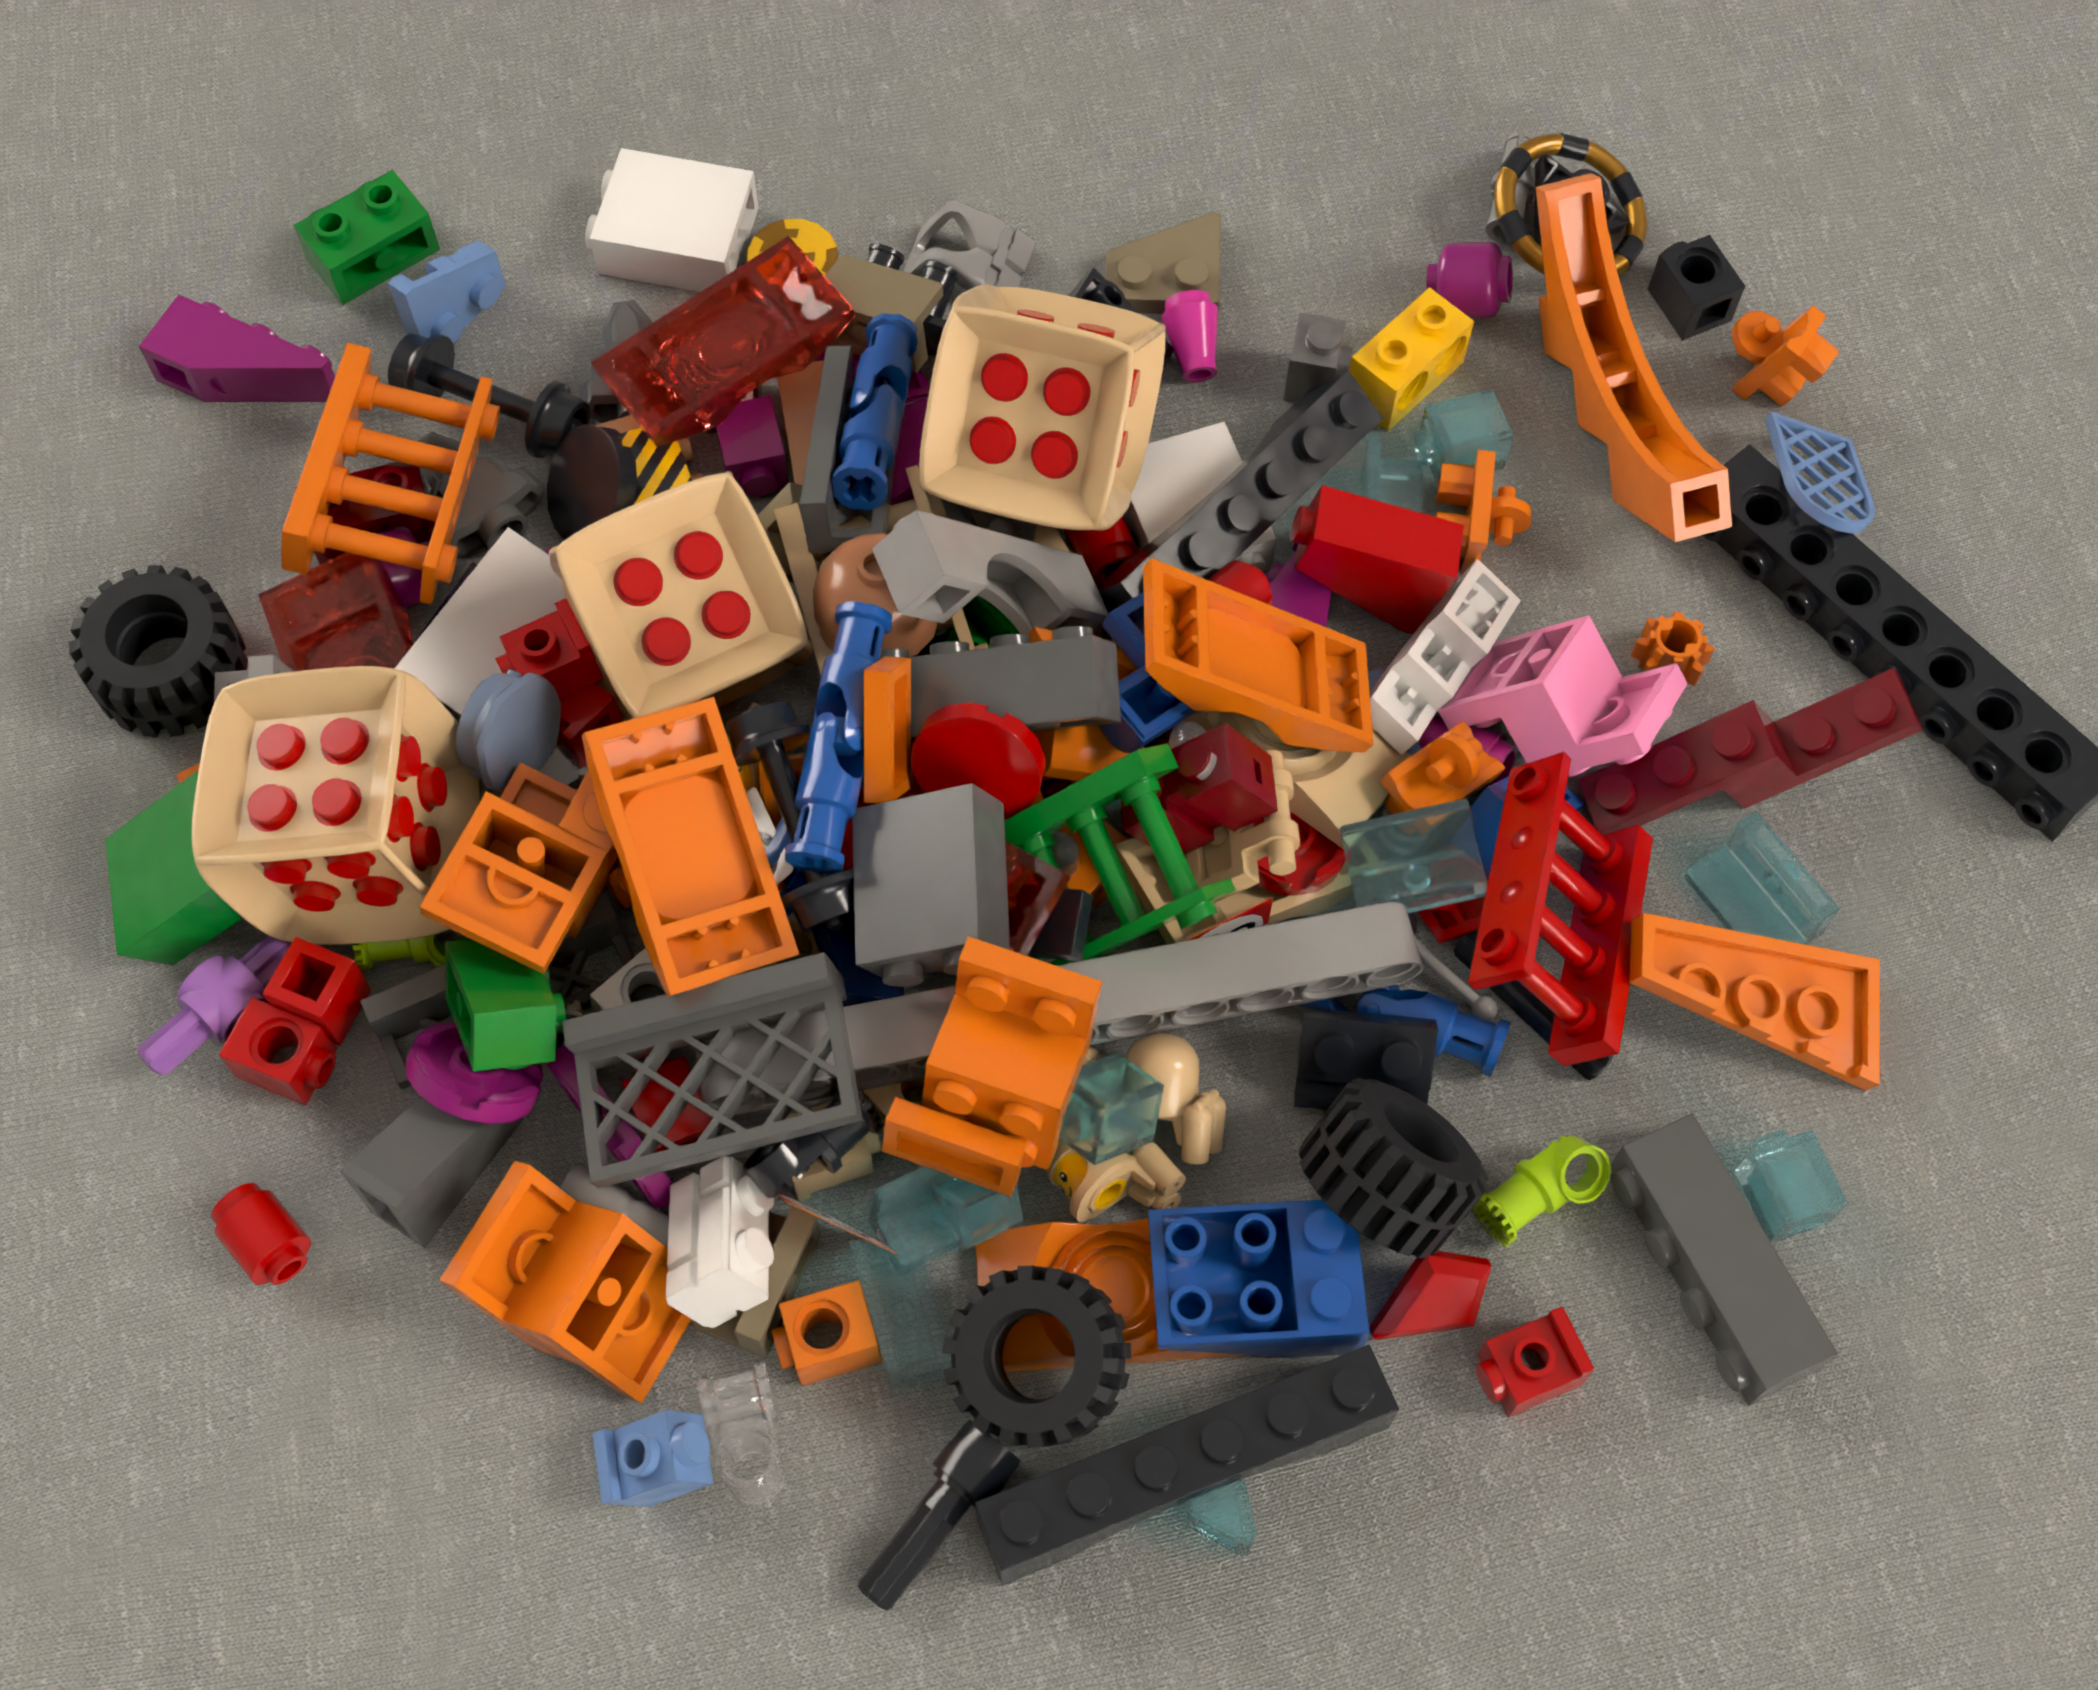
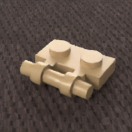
[1187,750,1300,903]

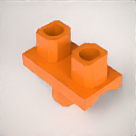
[1731,305,1839,407]
[1435,450,1532,573]
[1380,721,1505,831]

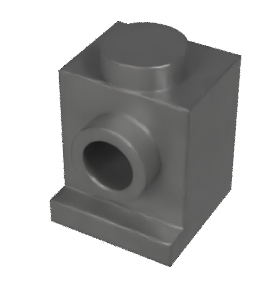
[1283,312,1353,403]

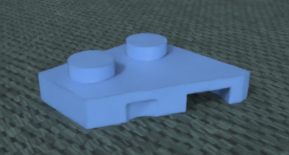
[388,240,506,344]

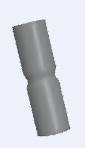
[560,1163,669,1248]

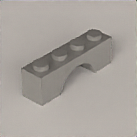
[872,510,1108,635]

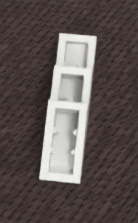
[1370,559,1521,755]

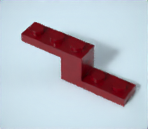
[1578,668,1923,835]

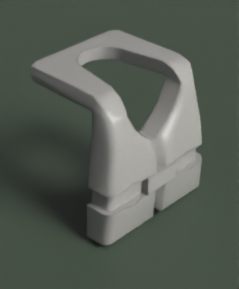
[903,200,1035,291]

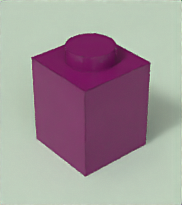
[712,395,789,497]

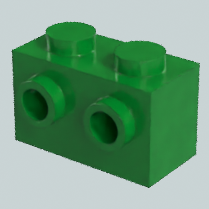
[293,169,440,306]
[445,939,566,1072]

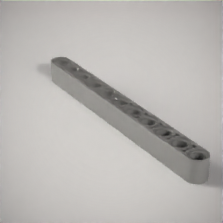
[694,902,1423,1115]

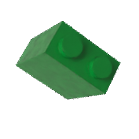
[105,771,242,965]

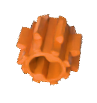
[1631,611,1714,686]

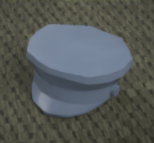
[456,669,561,792]

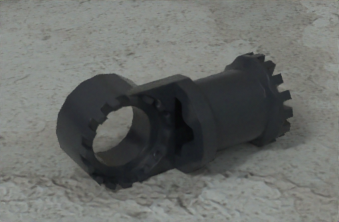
[743,1087,885,1199]

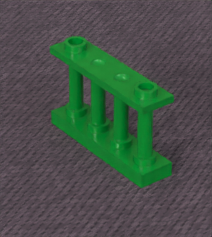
[1004,743,1236,966]

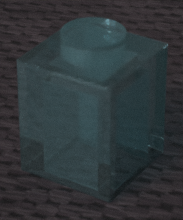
[1414,388,1513,483]
[1059,1053,1164,1165]
[1735,1130,1848,1243]

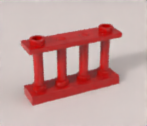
[1468,752,1653,1067]

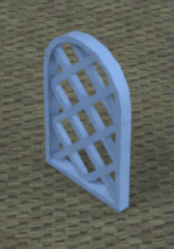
[1765,411,1875,534]

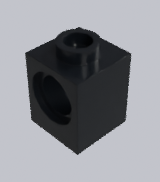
[1648,235,1745,341]

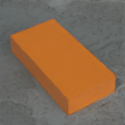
[864,656,911,804]
[882,1097,1027,1197]

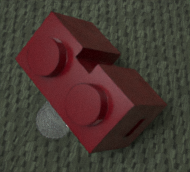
[1121,721,1278,855]

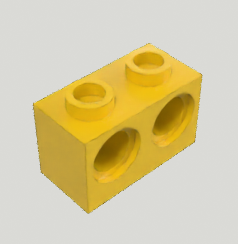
[1349,287,1474,432]

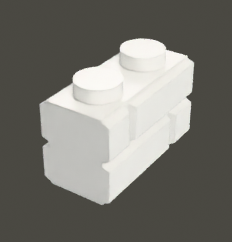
[666,1156,774,1328]

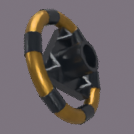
[1494,133,1647,276]

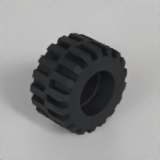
[69,565,248,737]
[1298,1078,1488,1258]
[942,1265,1132,1448]

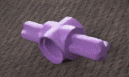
[137,935,292,1076]

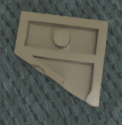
[1105,212,1221,314]

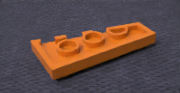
[1629,913,1880,1090]

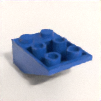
[1148,1199,1369,1358]

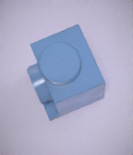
[593,1410,713,1507]

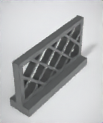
[562,952,863,1188]

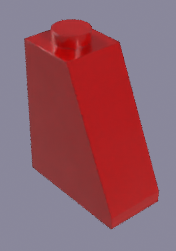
[1290,485,1464,634]

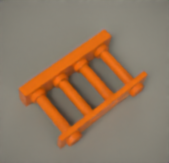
[281,342,500,605]

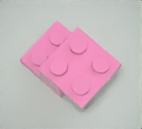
[1437,615,1688,777]

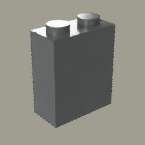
[852,783,1010,987]

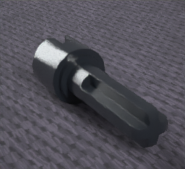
[858,1420,1021,1611]

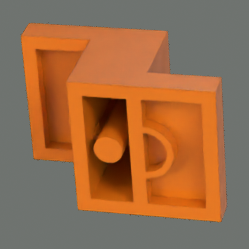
[419,762,620,975]
[922,936,1103,1171]
[439,1161,691,1404]

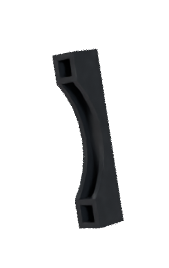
[1097,370,1384,613]
[975,1344,1399,1586]

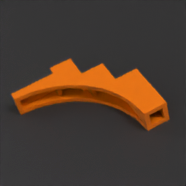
[1536,173,1732,542]

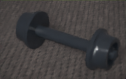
[387,333,591,458]
[725,701,855,933]

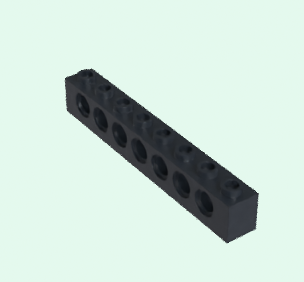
[1702,444,2098,842]

